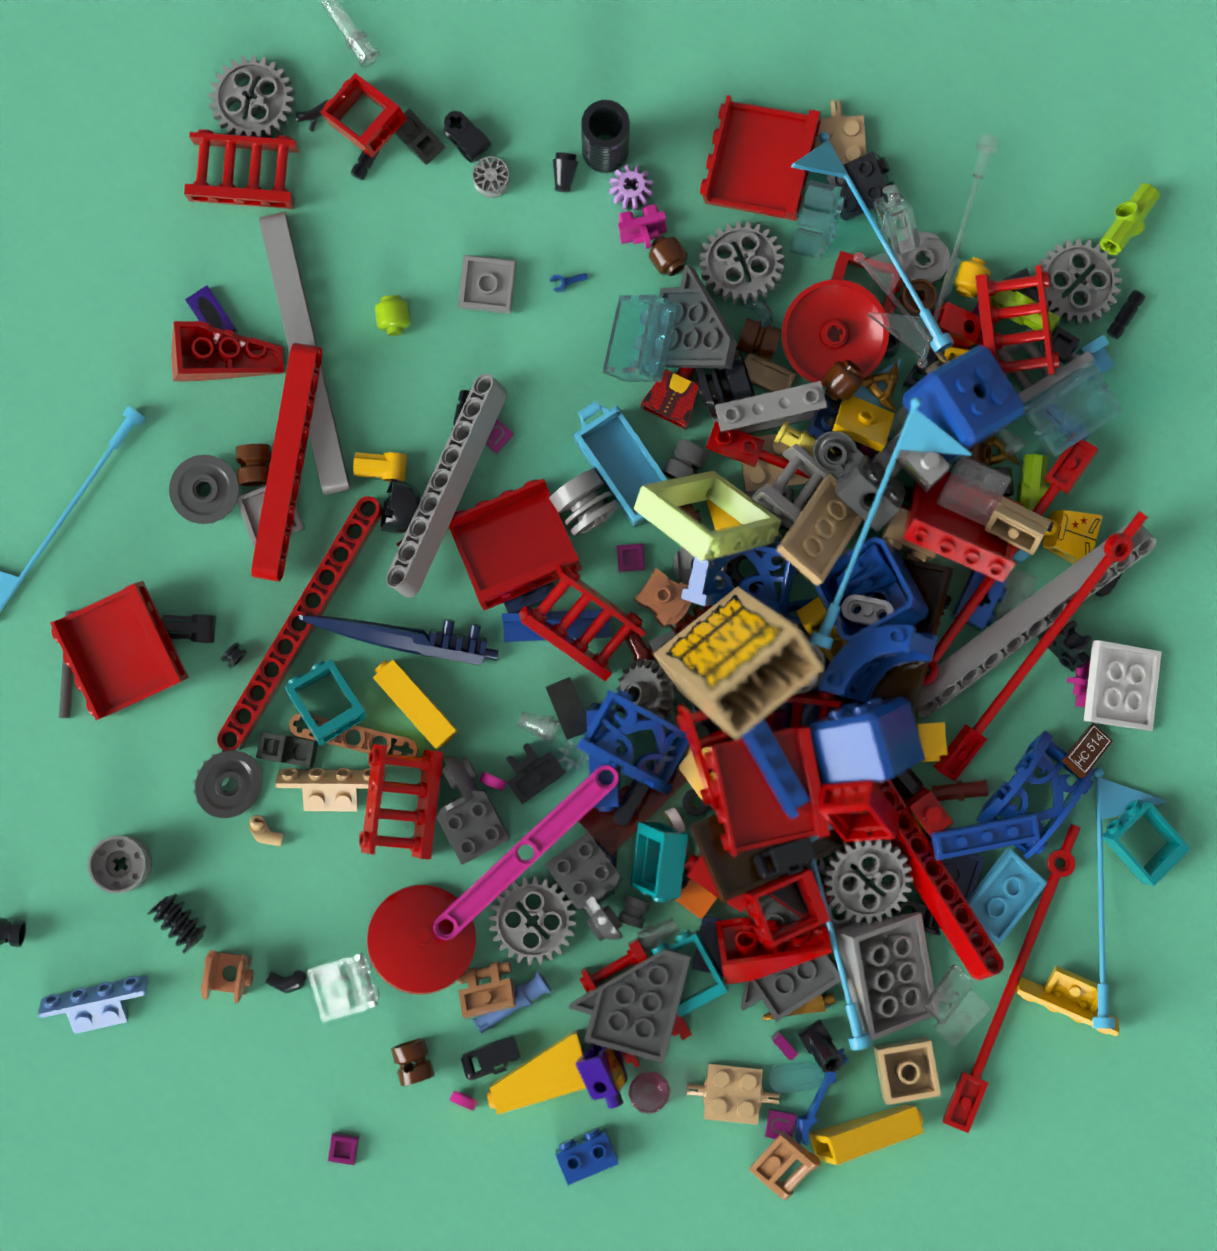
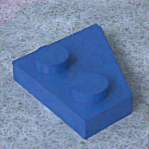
[836,544,898,598]

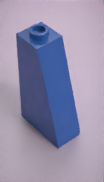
[586,703,621,812]

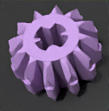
[609,165,653,210]

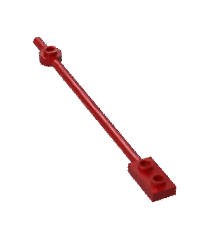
[705,421,909,511]
[923,435,1099,686]
[933,511,1148,781]
[942,824,1081,1134]

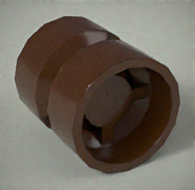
[897,278,937,321]
[736,318,782,361]
[235,444,271,486]
[391,1038,435,1086]

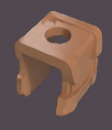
[633,568,692,628]
[201,950,254,1003]

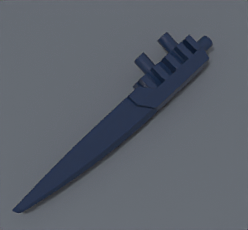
[299,614,499,666]

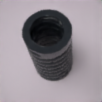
[581,100,630,173]

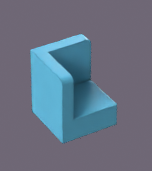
[1075,334,1114,380]

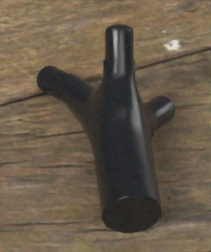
[295,100,328,131]

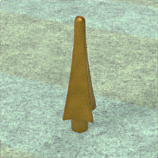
[762,993,836,1021]

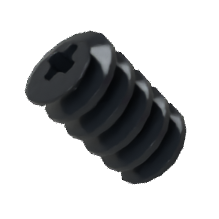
[147,893,207,954]

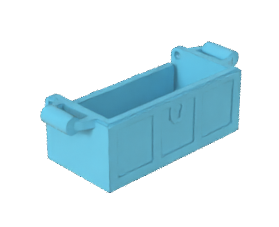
[573,401,667,528]

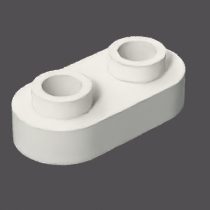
[842,594,895,626]

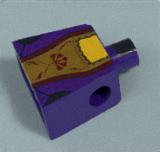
[575,1043,627,1109]

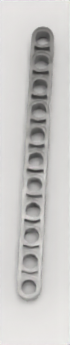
[259,212,351,495]
[916,524,1157,718]

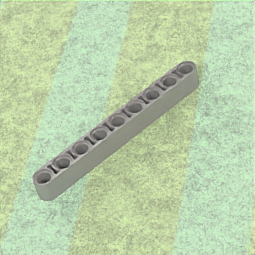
[386,373,507,598]

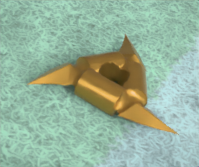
[861,360,898,412]
[983,434,1021,467]

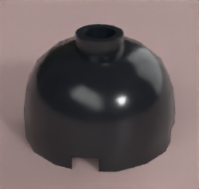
[380,479,420,533]

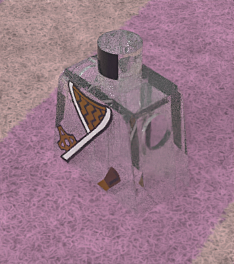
[874,185,921,256]

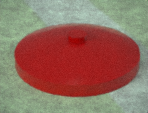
[781,279,889,387]
[367,885,476,995]

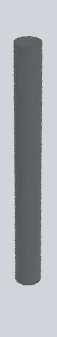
[59,611,74,718]

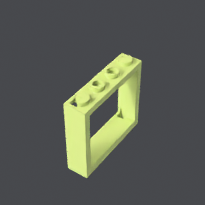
[634,471,782,561]

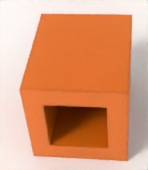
[675,878,717,920]

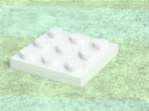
[1084,640,1162,731]

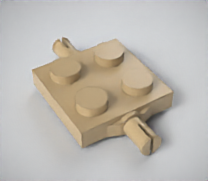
[814,100,866,174]
[686,1064,779,1125]

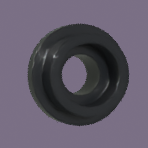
[683,789,709,816]

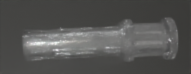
[320,0,380,67]

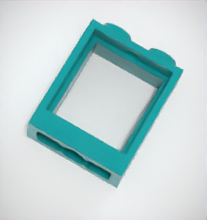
[285,659,366,747]
[1101,800,1191,886]
[630,822,688,902]
[650,929,729,1017]

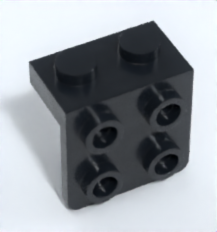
[826,151,899,221]

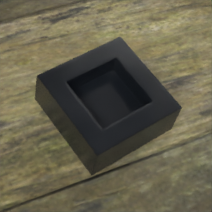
[1042,326,1080,364]

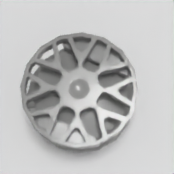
[472,156,510,198]

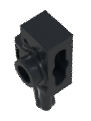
[753,837,816,880]
[461,1034,521,1081]

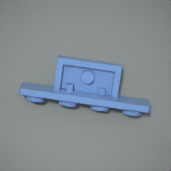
[38,975,148,1034]

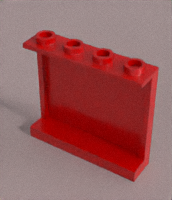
[700,95,822,221]
[903,471,1024,582]
[448,478,583,611]
[50,581,189,721]
[705,725,830,857]

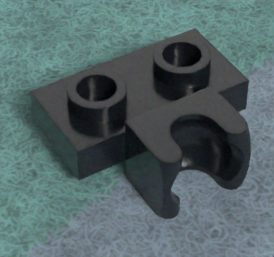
[1036,621,1092,672]
[506,743,566,805]

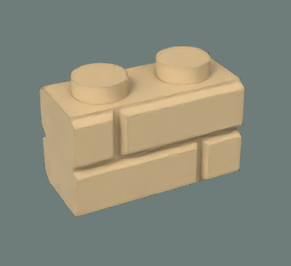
[984,497,1051,555]

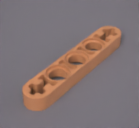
[289,713,418,757]

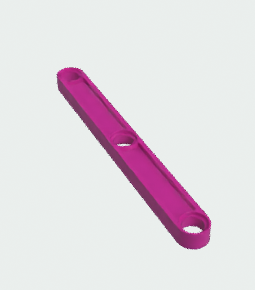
[433,764,618,940]

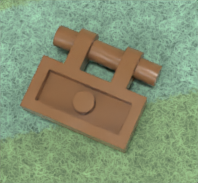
[458,961,517,1019]

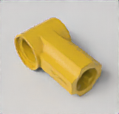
[353,452,408,482]

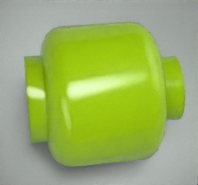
[375,295,411,336]

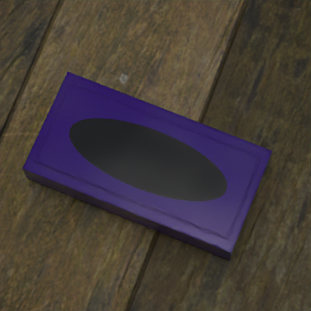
[185,285,237,332]

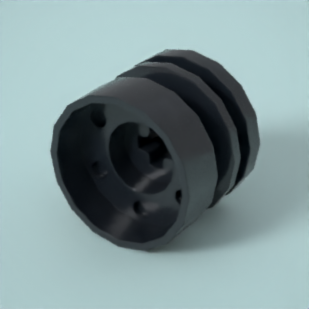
[697,351,755,419]

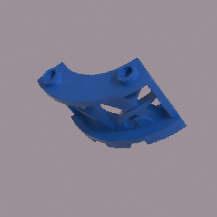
[681,531,796,615]
[819,624,938,703]
[576,689,699,795]
[976,730,1095,859]

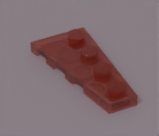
[578,769,687,855]

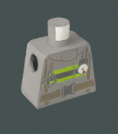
[892,450,950,493]

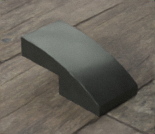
[395,108,446,165]
[545,677,587,740]
[256,731,318,768]

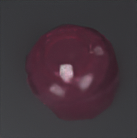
[628,1071,670,1114]

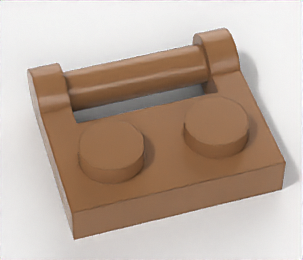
[749,1130,821,1200]

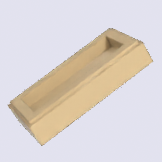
[745,353,797,392]

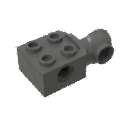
[813,431,906,532]
[436,756,510,865]
[545,832,623,941]

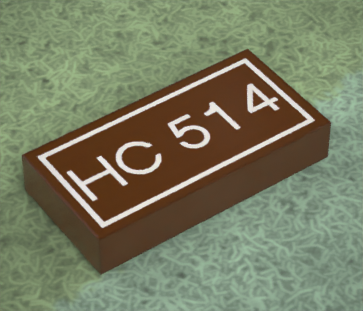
[1061,723,1113,779]

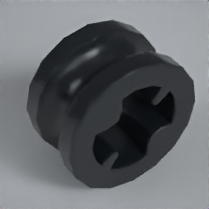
[221,642,247,669]

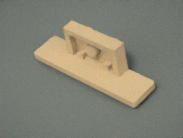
[275,768,386,811]

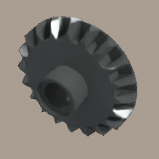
[169,455,240,525]
[615,659,674,720]
[193,749,262,818]

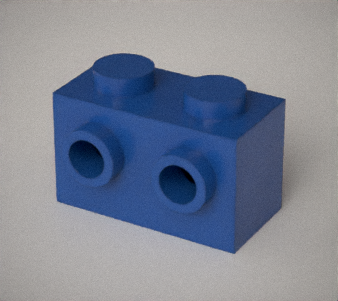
[555,1128,618,1185]

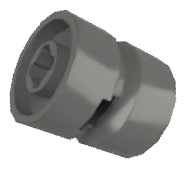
[662,439,710,479]

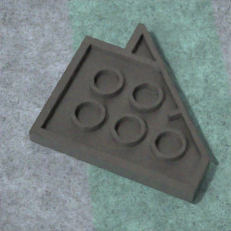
[645,265,737,369]
[741,896,841,1022]
[568,948,692,1063]

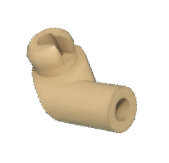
[249,815,284,847]

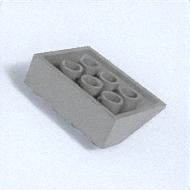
[836,912,938,1041]

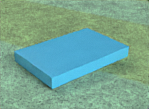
[966,848,1047,945]

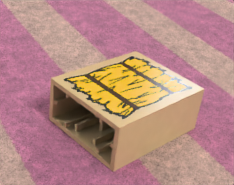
[653,586,823,740]

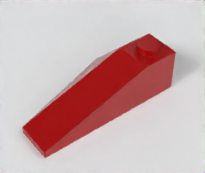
[171,321,284,382]
[715,917,832,985]

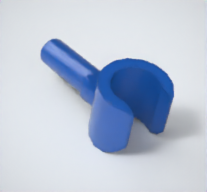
[550,273,588,293]

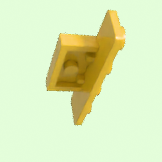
[1017,966,1120,1036]

